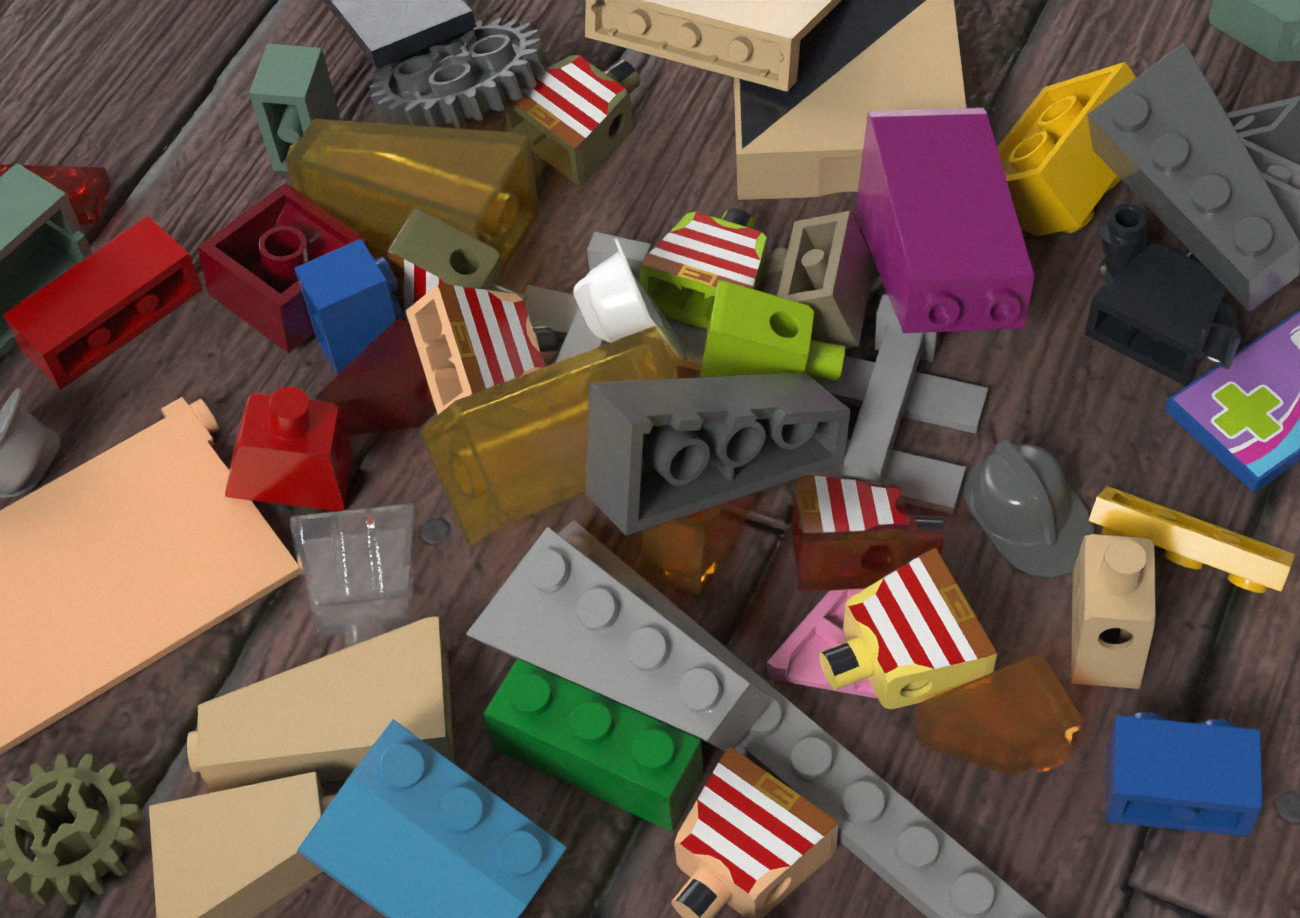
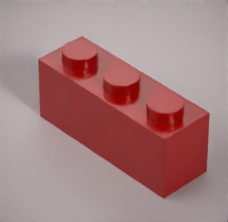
[3,216,203,390]

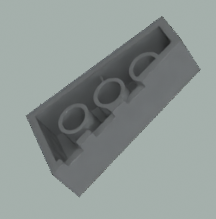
[1087,42,1300,312]

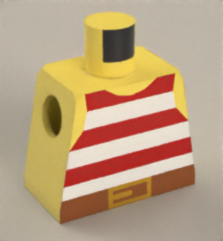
[819,548,997,709]

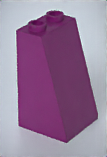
[855,108,1035,333]

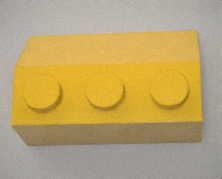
[997,62,1137,237]

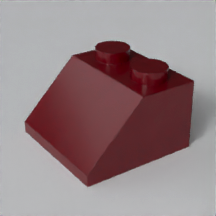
[198,183,369,354]

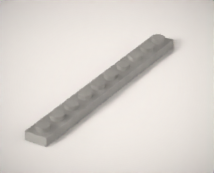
[558,520,1047,918]

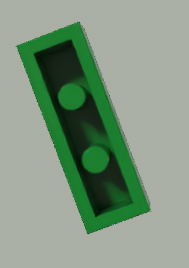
[484,658,704,832]

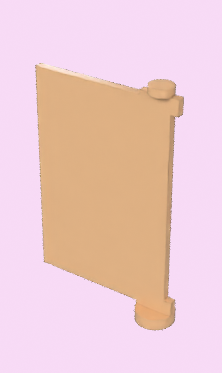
[0,397,302,755]

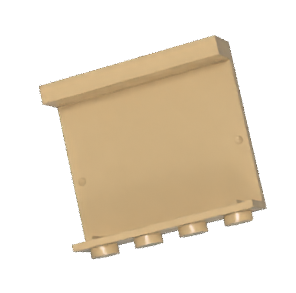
[585,0,841,91]

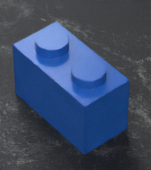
[294,239,407,383]
[1105,713,1262,837]

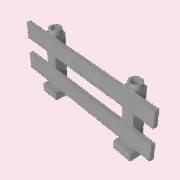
[492,232,988,514]

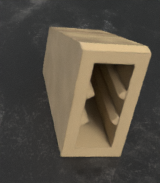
[149,772,336,918]

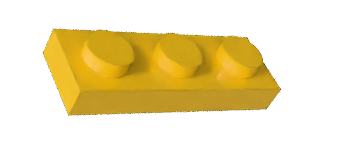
[1089,486,1295,593]

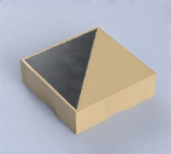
[734,0,967,200]

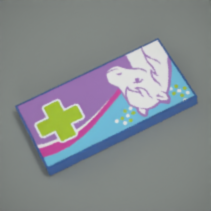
[1165,310,1300,493]

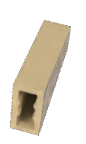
[187,616,455,793]

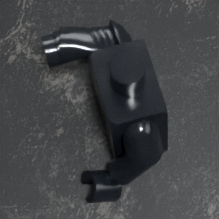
[1085,204,1241,386]

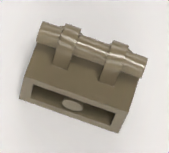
[758,211,875,349]

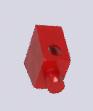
[225,386,353,512]

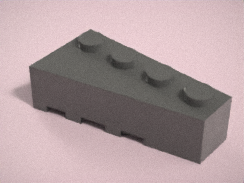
[585,372,850,536]

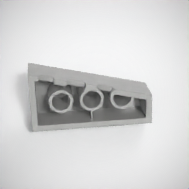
[466,527,773,751]

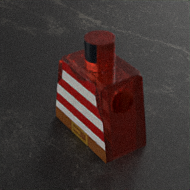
[791,475,944,592]

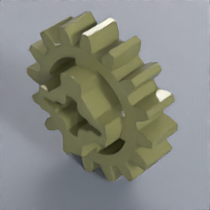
[0,754,146,905]

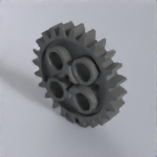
[369,18,548,134]

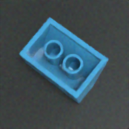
[297,719,567,918]

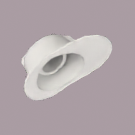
[573,238,687,361]

